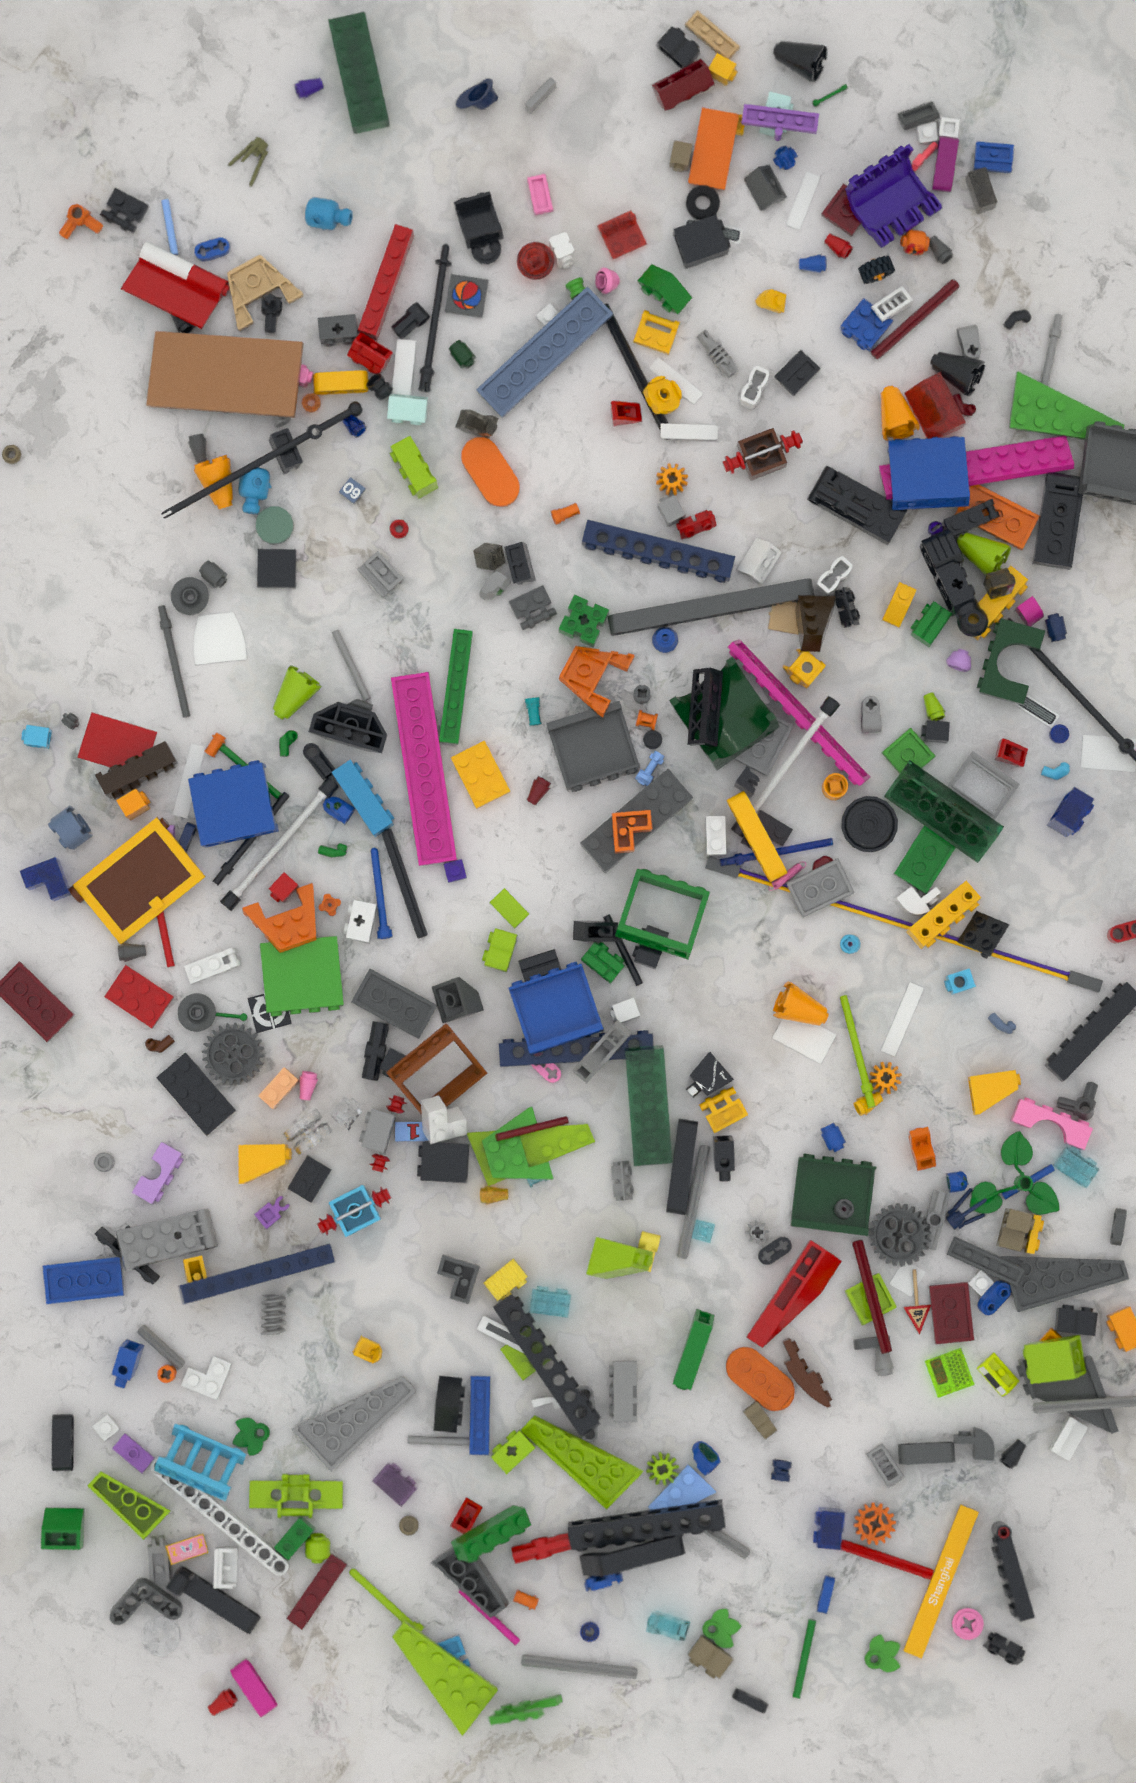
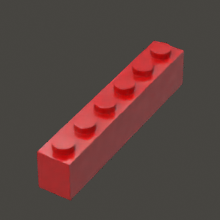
[358,224,414,341]

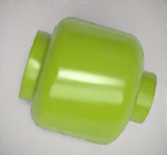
[305,1533,330,1564]

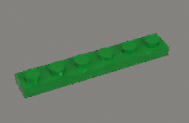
[439,629,473,745]

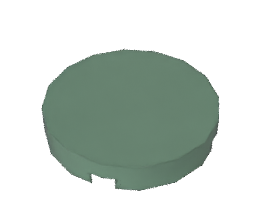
[256,506,294,544]

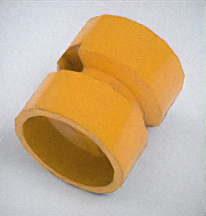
[822,773,848,801]

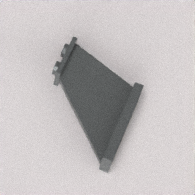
[1016,1356,1119,1434]

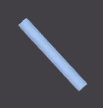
[161,199,178,256]

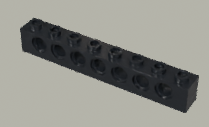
[493,1294,601,1438]
[567,1499,726,1552]

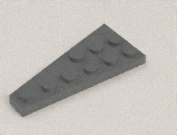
[1000,1256,1129,1312]

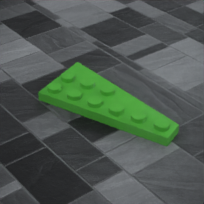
[1009,371,1124,439]

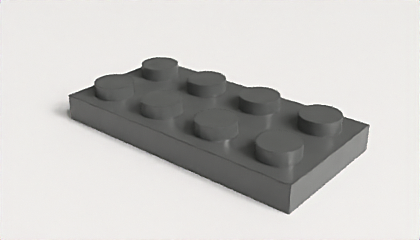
[351,969,438,1039]

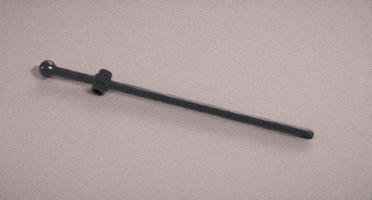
[161,401,363,519]
[1007,618,1136,762]

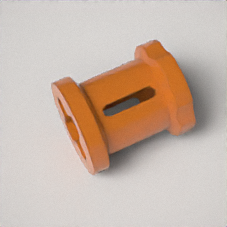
[636,710,658,731]
[157,1365,177,1383]

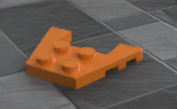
[559,646,635,717]
[242,883,316,953]

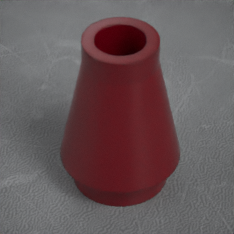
[526,776,551,805]

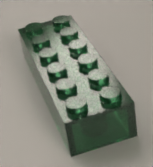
[328,12,390,134]
[884,760,1004,863]
[624,1045,673,1166]

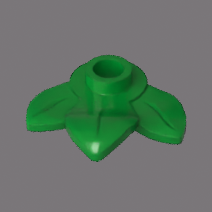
[233,1418,270,1456]

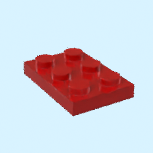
[104,965,174,1029]

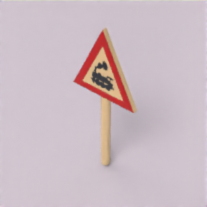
[903,1269,931,1335]

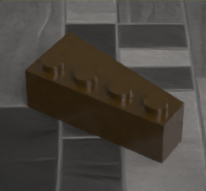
[95,741,178,800]

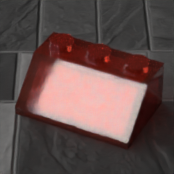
[904,372,966,439]

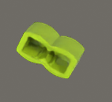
[482,928,518,973]

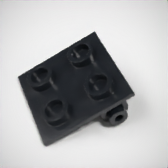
[957,911,1009,959]

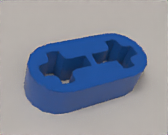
[194,237,230,262]
[817,1575,835,1614]

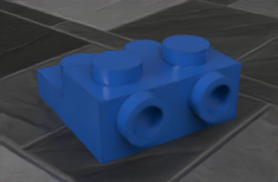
[840,298,893,352]

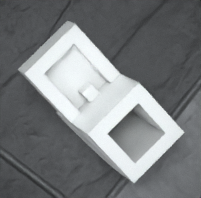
[895,886,941,916]

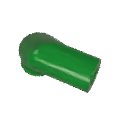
[318,843,347,858]

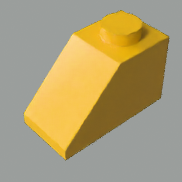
[882,582,917,627]
[183,1255,207,1283]

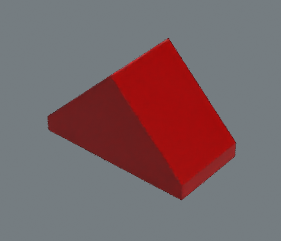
[610,401,642,426]
[994,738,1028,767]
[450,1497,483,1534]

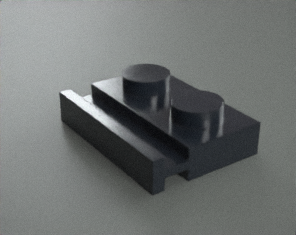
[774,350,821,396]
[287,1155,332,1203]

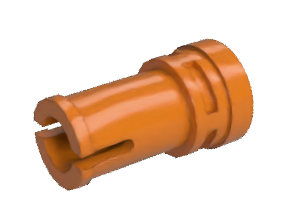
[550,503,580,525]

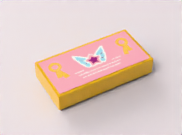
[165,1534,209,1565]

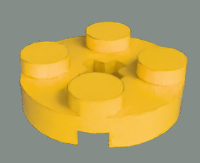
[643,376,682,414]

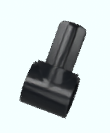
[261,293,282,334]

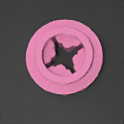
[952,1608,984,1640]

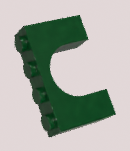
[977,618,1045,706]

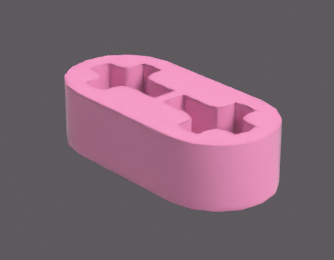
[532,1052,561,1083]

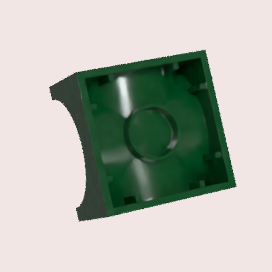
[669,656,780,770]

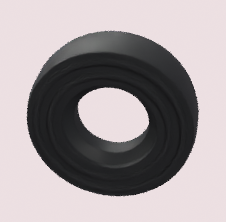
[686,185,720,220]

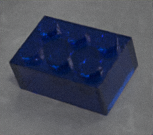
[1047,787,1094,837]

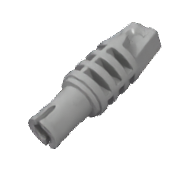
[697,330,738,378]

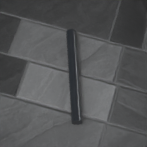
[603,914,643,986]

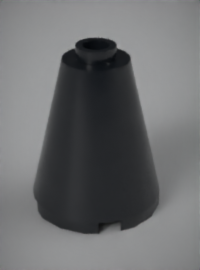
[773,41,828,82]
[930,352,985,397]

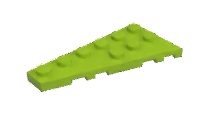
[467,1124,595,1186]
[521,1415,643,1509]
[392,1620,498,1736]

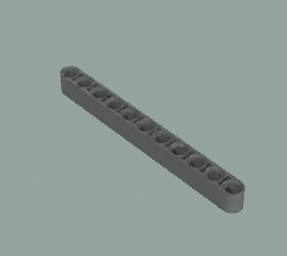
[608,578,815,636]

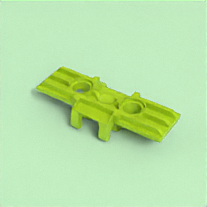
[249,1474,343,1518]

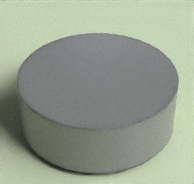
[94,1153,114,1172]

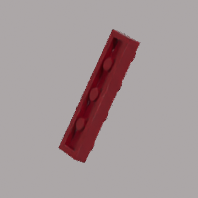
[286,1553,347,1630]

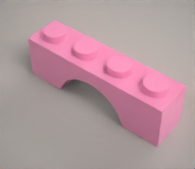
[1010,1097,1093,1150]

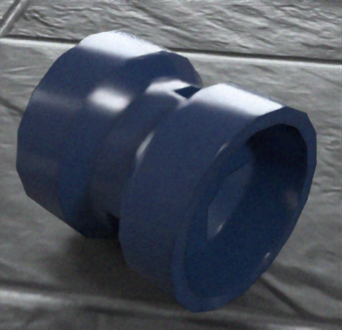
[770,1459,792,1482]

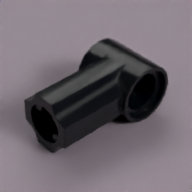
[391,302,430,339]
[303,743,335,780]

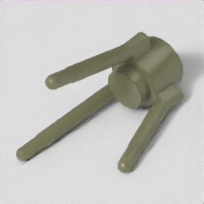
[228,137,268,186]

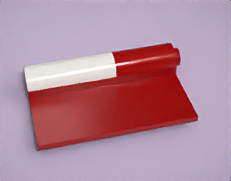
[121,242,230,329]

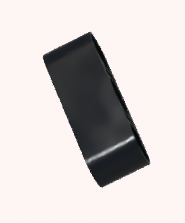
[52,1414,74,1471]

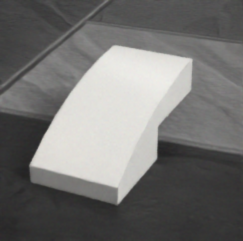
[531,1396,573,1409]

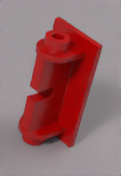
[676,510,717,540]

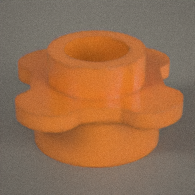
[319,894,341,916]

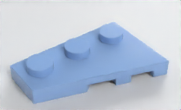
[648,1464,716,1510]

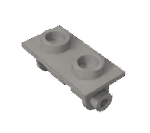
[611,1161,634,1201]

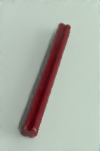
[871,279,960,360]
[852,1240,892,1354]

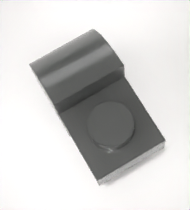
[953,1427,995,1461]

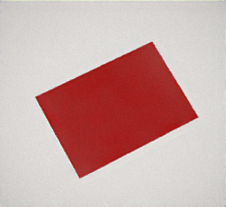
[77,712,157,767]

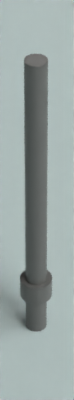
[158,605,190,718]

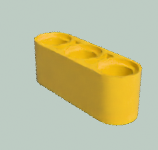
[313,370,369,395]

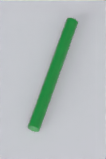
[219,744,282,799]
[792,1619,816,1699]

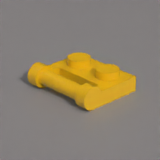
[633,310,680,355]

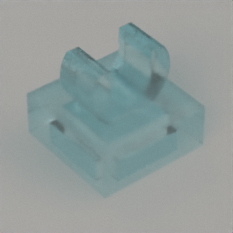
[692,1219,715,1243]

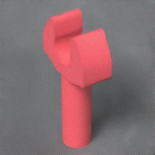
[911,142,938,171]

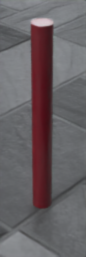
[495,1116,568,1141]

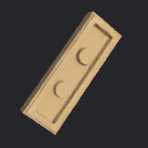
[685,10,740,60]

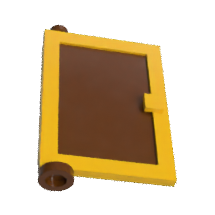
[68,817,206,944]

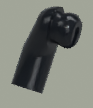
[1003,309,1032,330]

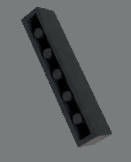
[1045,982,1136,1082]

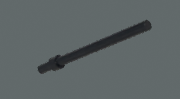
[213,792,290,885]

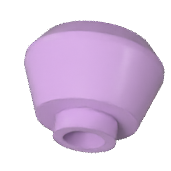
[946,649,971,672]

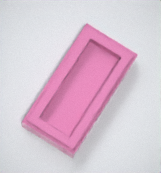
[527,174,553,215]

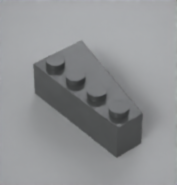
[431,1547,509,1618]

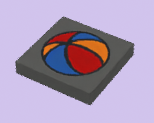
[445,274,489,318]

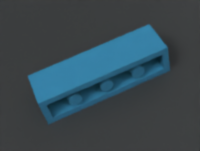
[331,759,394,837]

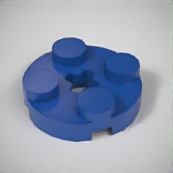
[584,1572,624,1591]

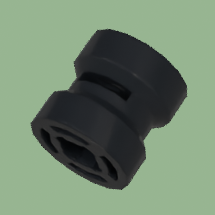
[366,373,393,400]

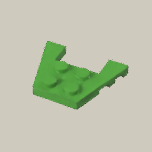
[482,1107,554,1180]
[488,1694,563,1725]

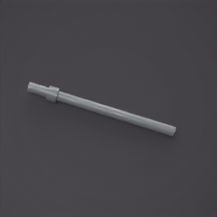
[1041,314,1063,386]

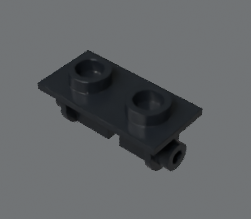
[834,587,860,628]
[983,1632,1025,1665]

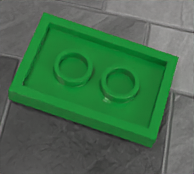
[894,825,957,894]

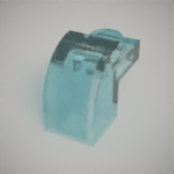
[646,1611,690,1641]

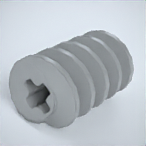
[261,1295,286,1335]

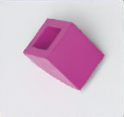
[1015,596,1044,626]

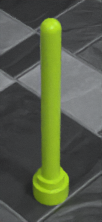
[349,1568,425,1632]

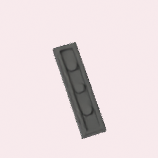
[947,1236,1026,1287]

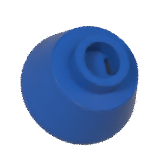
[652,627,678,653]

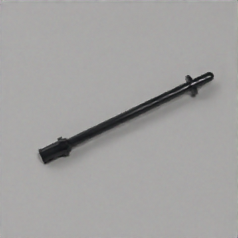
[418,244,452,392]

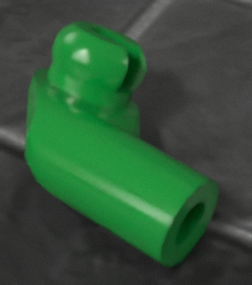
[279,730,298,757]

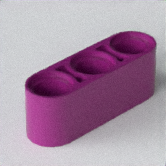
[932,136,959,193]

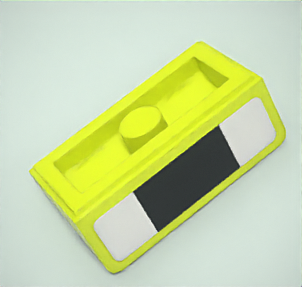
[977,1352,1020,1397]

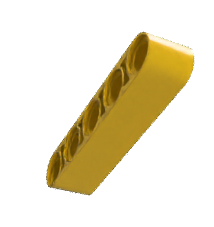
[726,791,787,883]

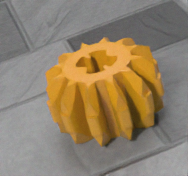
[656,463,688,496]
[869,1062,902,1094]

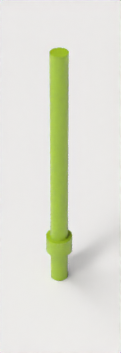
[840,995,875,1108]

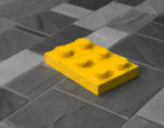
[450,740,511,809]

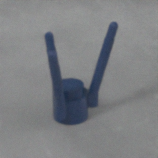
[945,1188,987,1230]

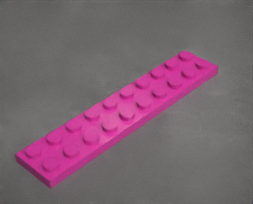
[879,436,1074,500]
[728,639,870,786]
[391,672,457,866]

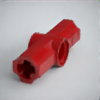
[511,1533,571,1564]

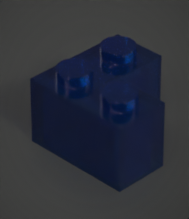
[20,857,71,901]
[813,1507,845,1550]

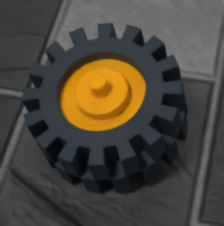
[858,255,895,284]

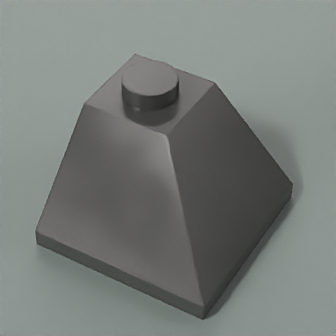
[432,977,484,1023]

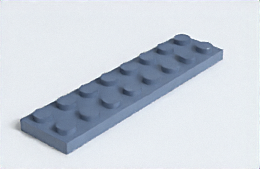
[476,286,613,418]

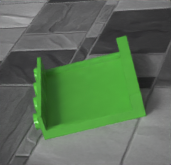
[260,936,344,1017]

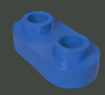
[977,1280,1011,1315]

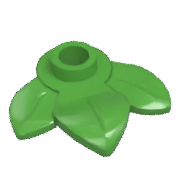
[702,1609,741,1648]
[865,1634,901,1672]

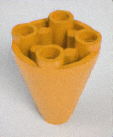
[194,455,233,510]

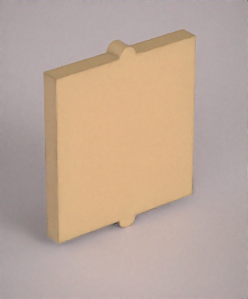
[768,601,798,635]

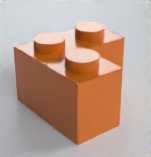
[612,810,652,854]

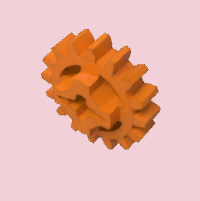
[853,1502,896,1545]

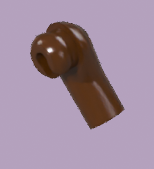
[145,1035,175,1053]

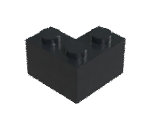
[433,1376,466,1433]

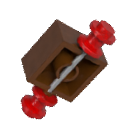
[722,428,803,481]

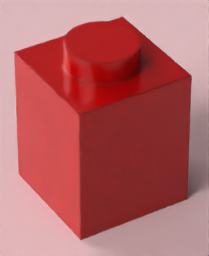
[269,872,300,903]

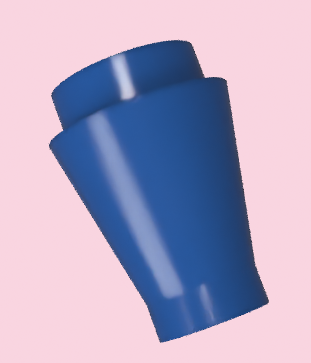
[799,254,827,273]

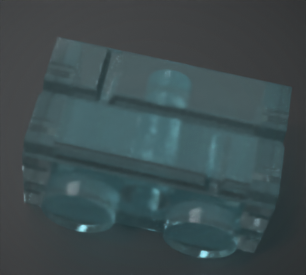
[1053,1146,1099,1188]
[530,1286,571,1318]

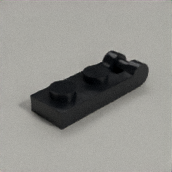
[943,499,1000,537]

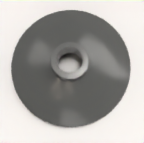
[171,577,209,615]
[178,993,216,1032]

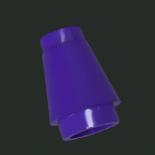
[294,78,324,99]

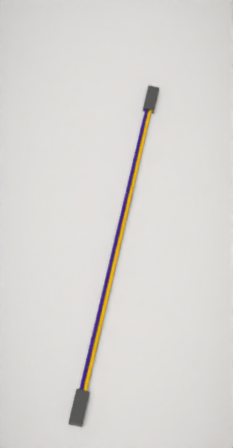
[705,856,1103,993]

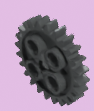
[202,1023,265,1085]
[869,1203,932,1267]

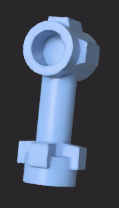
[635,751,664,786]

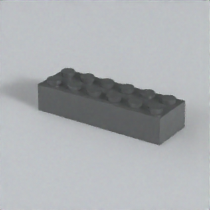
[580,769,693,874]

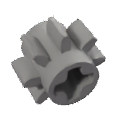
[745,1220,769,1244]

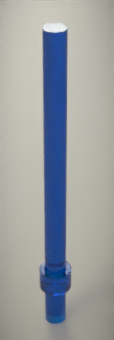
[719,838,833,866]

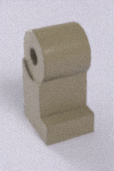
[743,1401,778,1440]

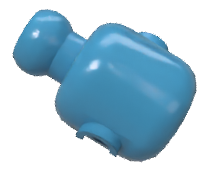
[305,197,353,230]
[238,467,272,514]

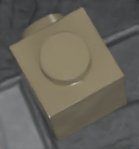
[669,140,693,172]

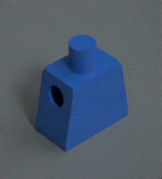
[112,1339,145,1388]

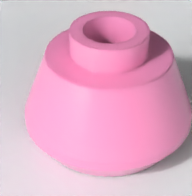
[595,268,620,294]

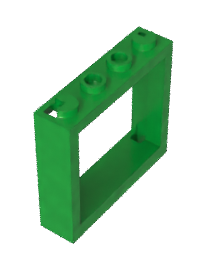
[615,869,710,960]

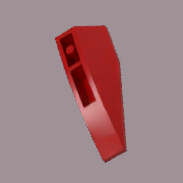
[746,1240,842,1348]

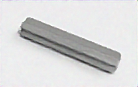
[137,1325,185,1370]

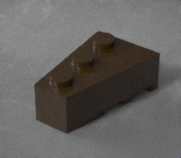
[795,595,836,652]

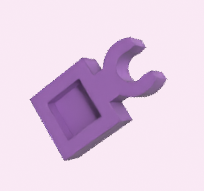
[254,1196,290,1229]

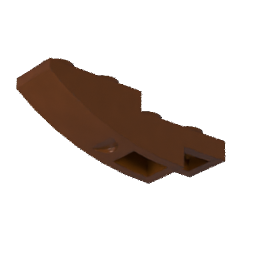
[782,1338,832,1408]

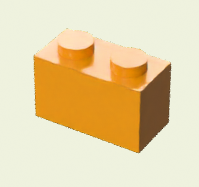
[116,789,151,820]
[1106,1306,1136,1352]

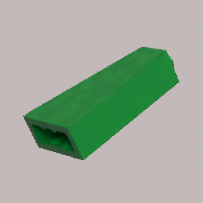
[673,1309,715,1390]

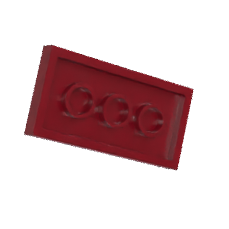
[0,961,75,1042]

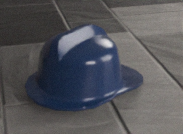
[456,78,498,110]

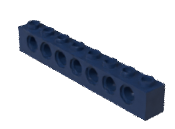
[582,520,735,583]
[499,1030,654,1067]
[178,1244,335,1305]

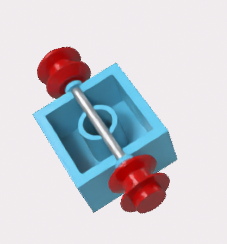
[317,1185,392,1237]

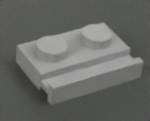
[357,551,403,598]

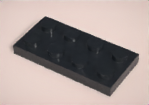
[156,1052,236,1136]

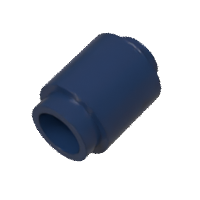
[1045,613,1067,642]

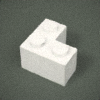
[421,1096,467,1144]

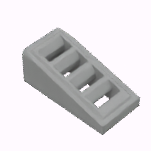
[867,1443,905,1488]

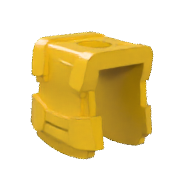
[782,648,826,689]

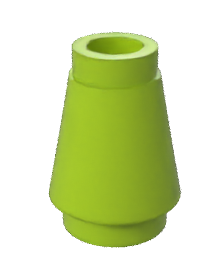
[923,692,945,721]

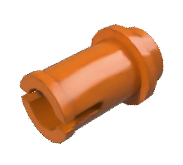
[204,732,226,758]
[513,1590,539,1610]

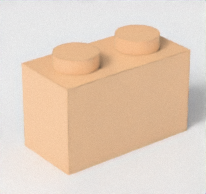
[258,1067,300,1109]

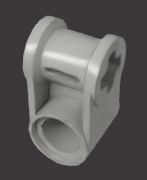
[957,325,981,360]
[861,696,882,733]

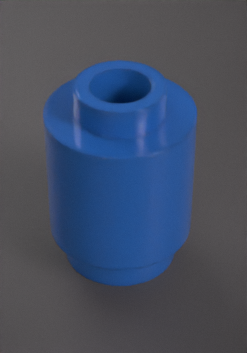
[820,1123,846,1152]

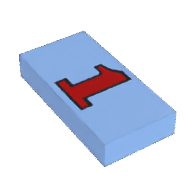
[395,1122,428,1141]

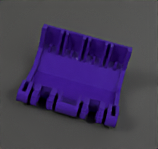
[845,144,942,248]

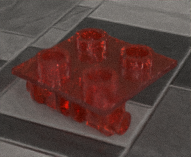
[597,210,647,259]

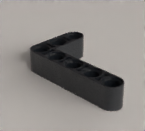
[579,1536,686,1576]
[166,1566,261,1634]

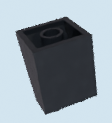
[417,1142,470,1183]

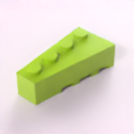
[87,1471,171,1540]

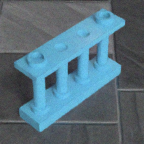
[154,1424,246,1501]

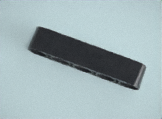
[666,1119,698,1215]

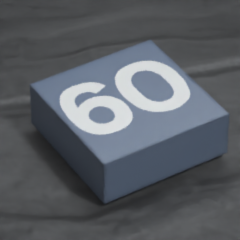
[339,477,366,504]

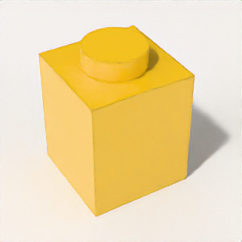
[709,53,738,86]

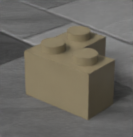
[996,1208,1035,1252]

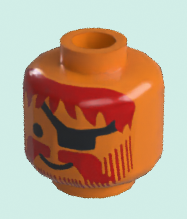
[900,229,929,256]

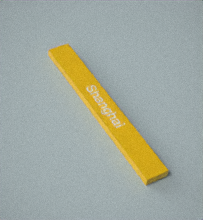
[903,1504,979,1659]

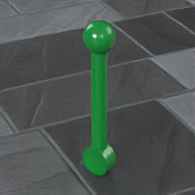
[812,84,848,107]
[216,1012,248,1021]

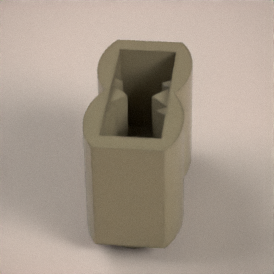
[688,1634,733,1679]

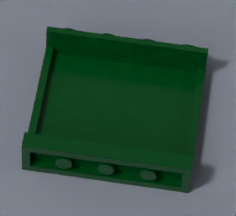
[790,1153,877,1236]

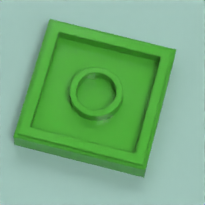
[882,728,936,782]

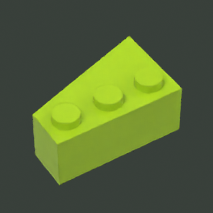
[389,436,438,499]

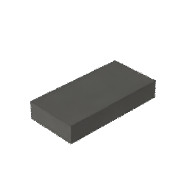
[897,101,940,131]

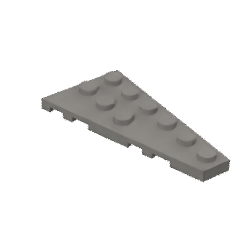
[292,1376,417,1471]

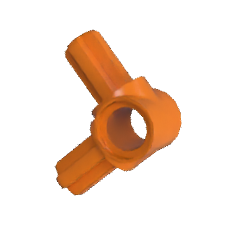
[59,204,103,239]

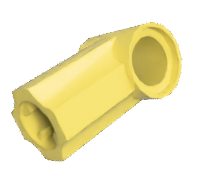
[638,1231,661,1272]

